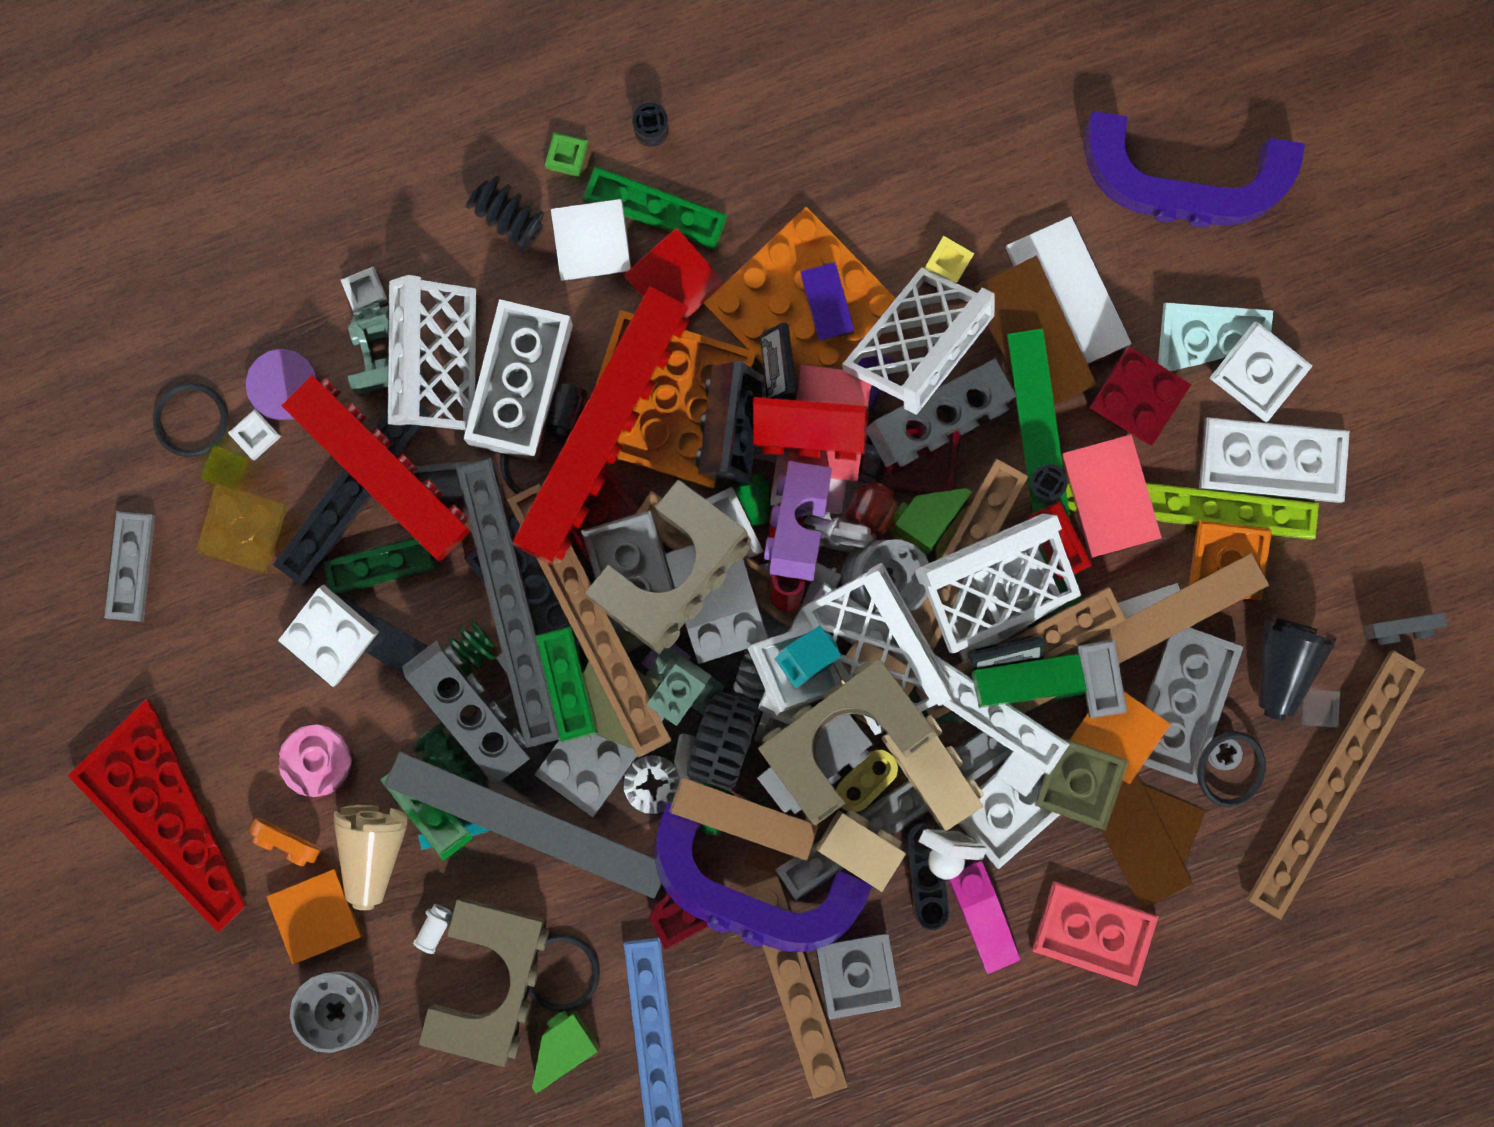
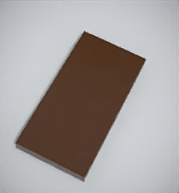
[972,255,1098,406]

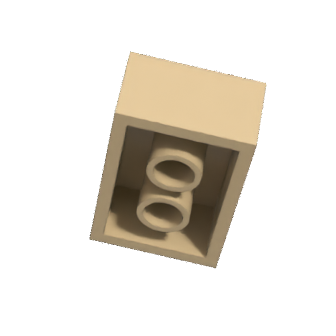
[881,712,984,831]

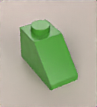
[892,488,972,558]
[532,1010,600,1094]

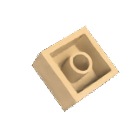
[816,809,906,892]

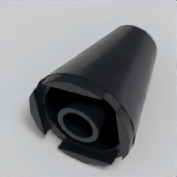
[1258,617,1337,721]

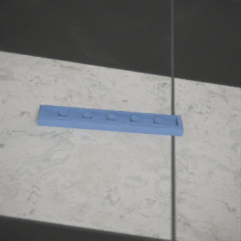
[624,937,683,1127]

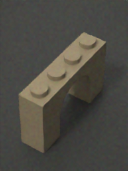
[585,480,752,654]
[758,659,936,826]
[419,898,549,1067]

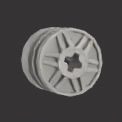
[841,539,929,613]
[290,971,380,1053]

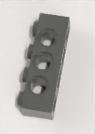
[867,359,1016,467]
[402,640,530,785]

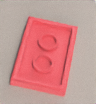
[785,364,871,483]
[1061,434,1162,558]
[1031,881,1159,986]

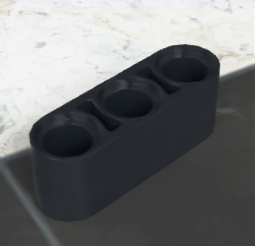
[905,822,949,930]

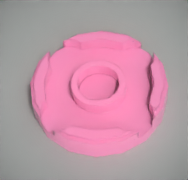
[279,725,353,797]

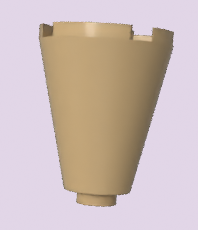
[333,805,408,910]

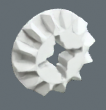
[624,756,680,814]

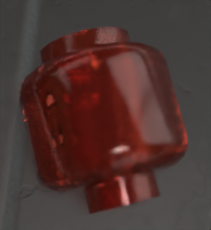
[845,482,898,535]

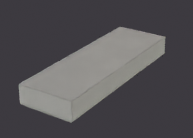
[104,511,156,622]

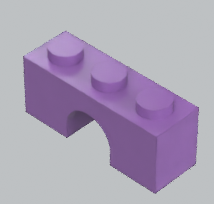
[764,461,832,581]

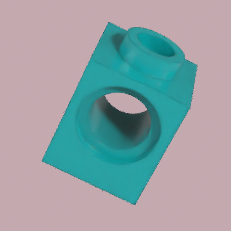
[775,625,841,689]

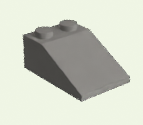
[665,545,768,664]

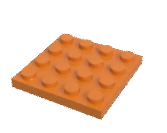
[704,207,904,392]
[595,310,756,489]

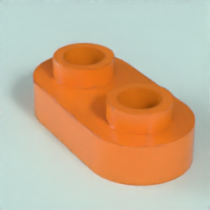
[248,818,321,866]

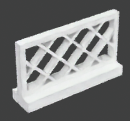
[843,267,995,415]
[388,275,476,430]
[914,514,1081,653]
[802,563,954,735]

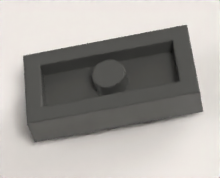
[1363,612,1447,645]

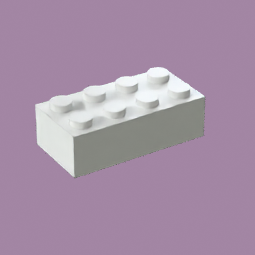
[464,299,573,462]

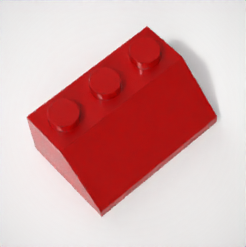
[753,397,869,461]

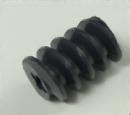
[466,175,545,252]

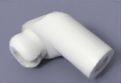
[674,734,702,784]

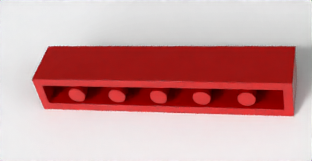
[281,375,471,562]

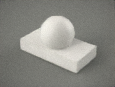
[919,829,988,880]

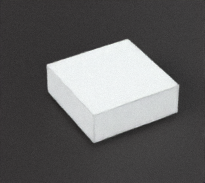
[341,267,389,313]
[228,409,281,461]
[995,751,1044,797]

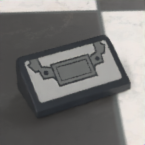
[760,322,796,400]
[967,634,1045,673]

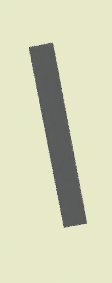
[456,458,560,748]
[384,751,661,899]

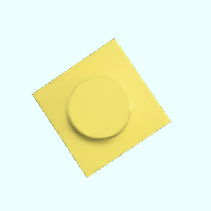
[925,236,974,283]

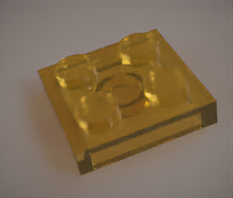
[196,483,288,573]

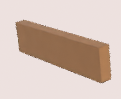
[669,777,819,861]

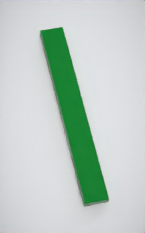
[1007,329,1082,618]

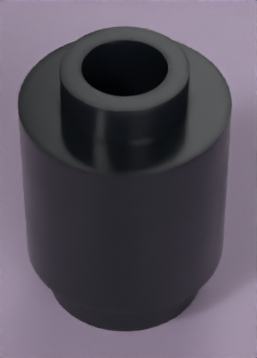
[546,384,588,439]

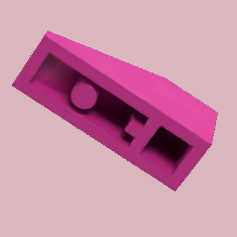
[947,860,1021,974]

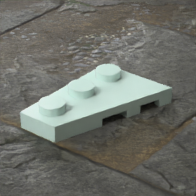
[1158,303,1273,371]

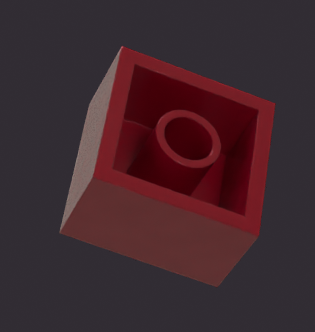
[1088,346,1192,446]

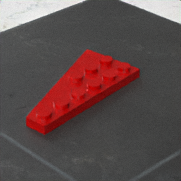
[67,699,247,932]

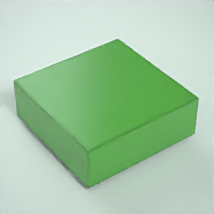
[545,132,589,177]

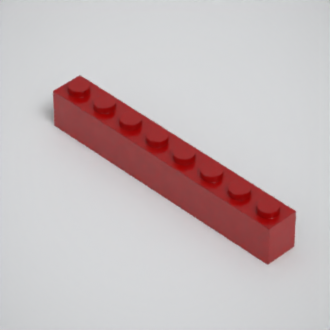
[513,286,690,566]

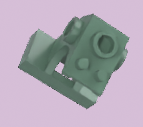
[348,303,426,396]
[645,648,725,726]

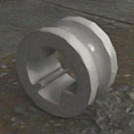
[1208,739,1243,770]

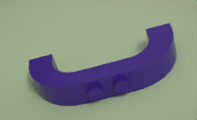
[1084,111,1305,227]
[654,803,872,952]

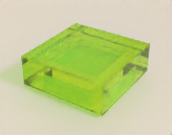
[200,445,249,492]

